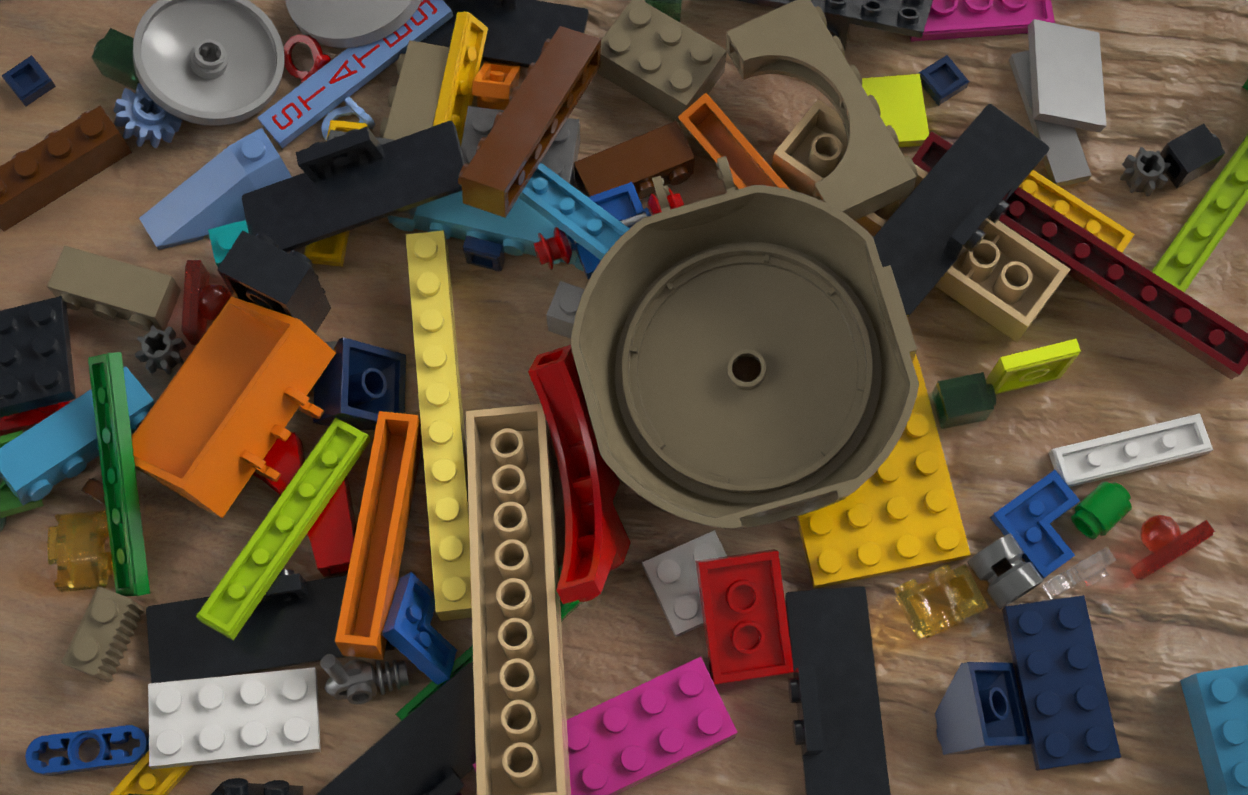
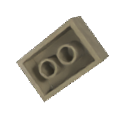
[597,0,727,125]

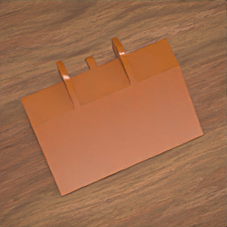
[131,297,336,518]

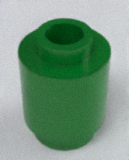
[1071,481,1132,540]

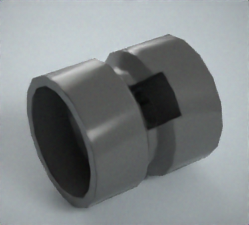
[967,533,1044,609]

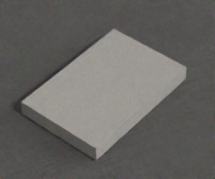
[1028,19,1107,132]

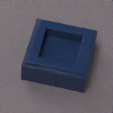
[2,55,56,107]
[918,55,969,106]
[463,236,506,272]

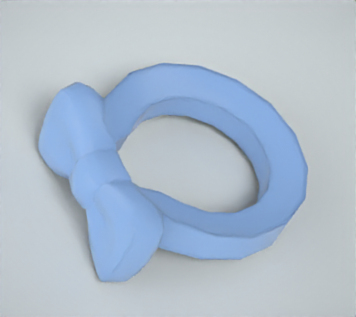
[321,96,375,140]

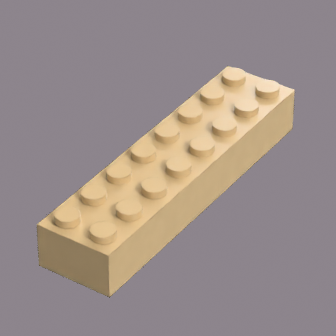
[771,99,1070,343]

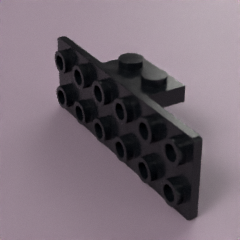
[421,0,589,67]
[737,0,933,52]
[873,104,1050,317]
[242,121,465,252]
[146,569,396,683]
[785,586,891,795]
[315,662,476,795]

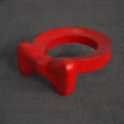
[284,34,331,83]

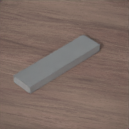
[1009,51,1091,187]

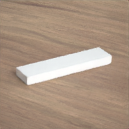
[1049,414,1213,487]

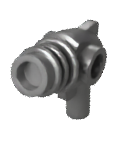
[320,654,409,704]

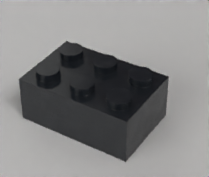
[217,230,331,334]

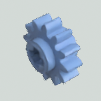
[113,83,182,148]

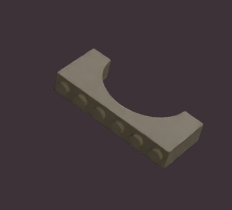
[726,0,918,221]

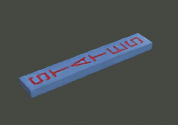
[257,0,453,148]

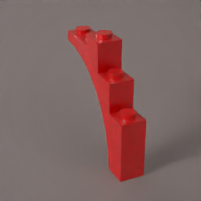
[528,345,631,604]
[133,432,356,577]

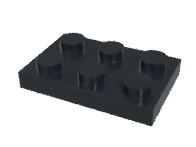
[0,296,76,418]

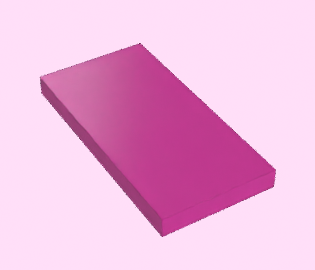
[910,0,1055,42]

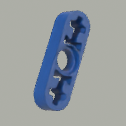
[25,725,149,775]

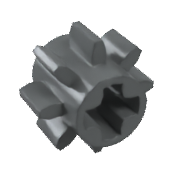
[1120,147,1171,197]
[135,325,187,375]

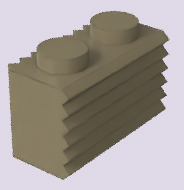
[61,586,145,683]

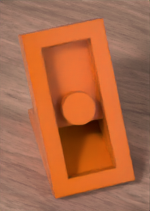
[472,61,521,110]

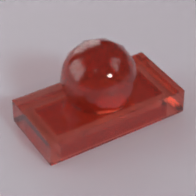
[181,260,233,345]
[1129,515,1215,580]

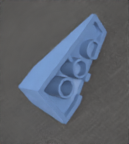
[139,128,292,250]

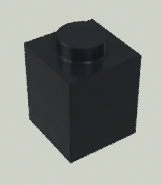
[1160,124,1225,189]

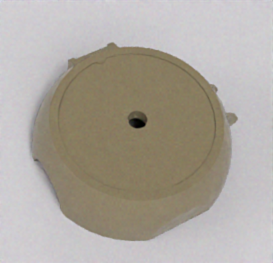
[571,156,919,529]

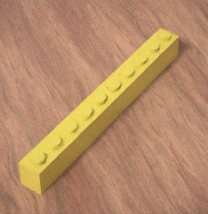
[406,230,472,621]

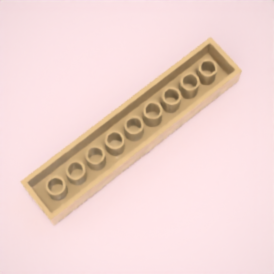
[466,404,571,795]

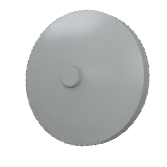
[133,0,284,126]
[285,0,422,48]

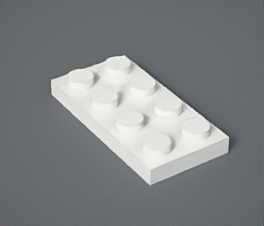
[148,667,321,769]

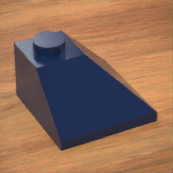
[313,337,406,430]
[935,662,1030,755]

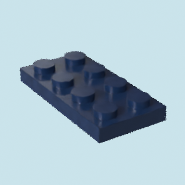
[1002,595,1121,771]

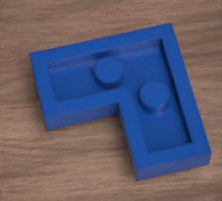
[990,470,1080,579]
[381,572,457,685]

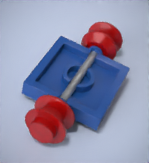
[533,182,684,280]

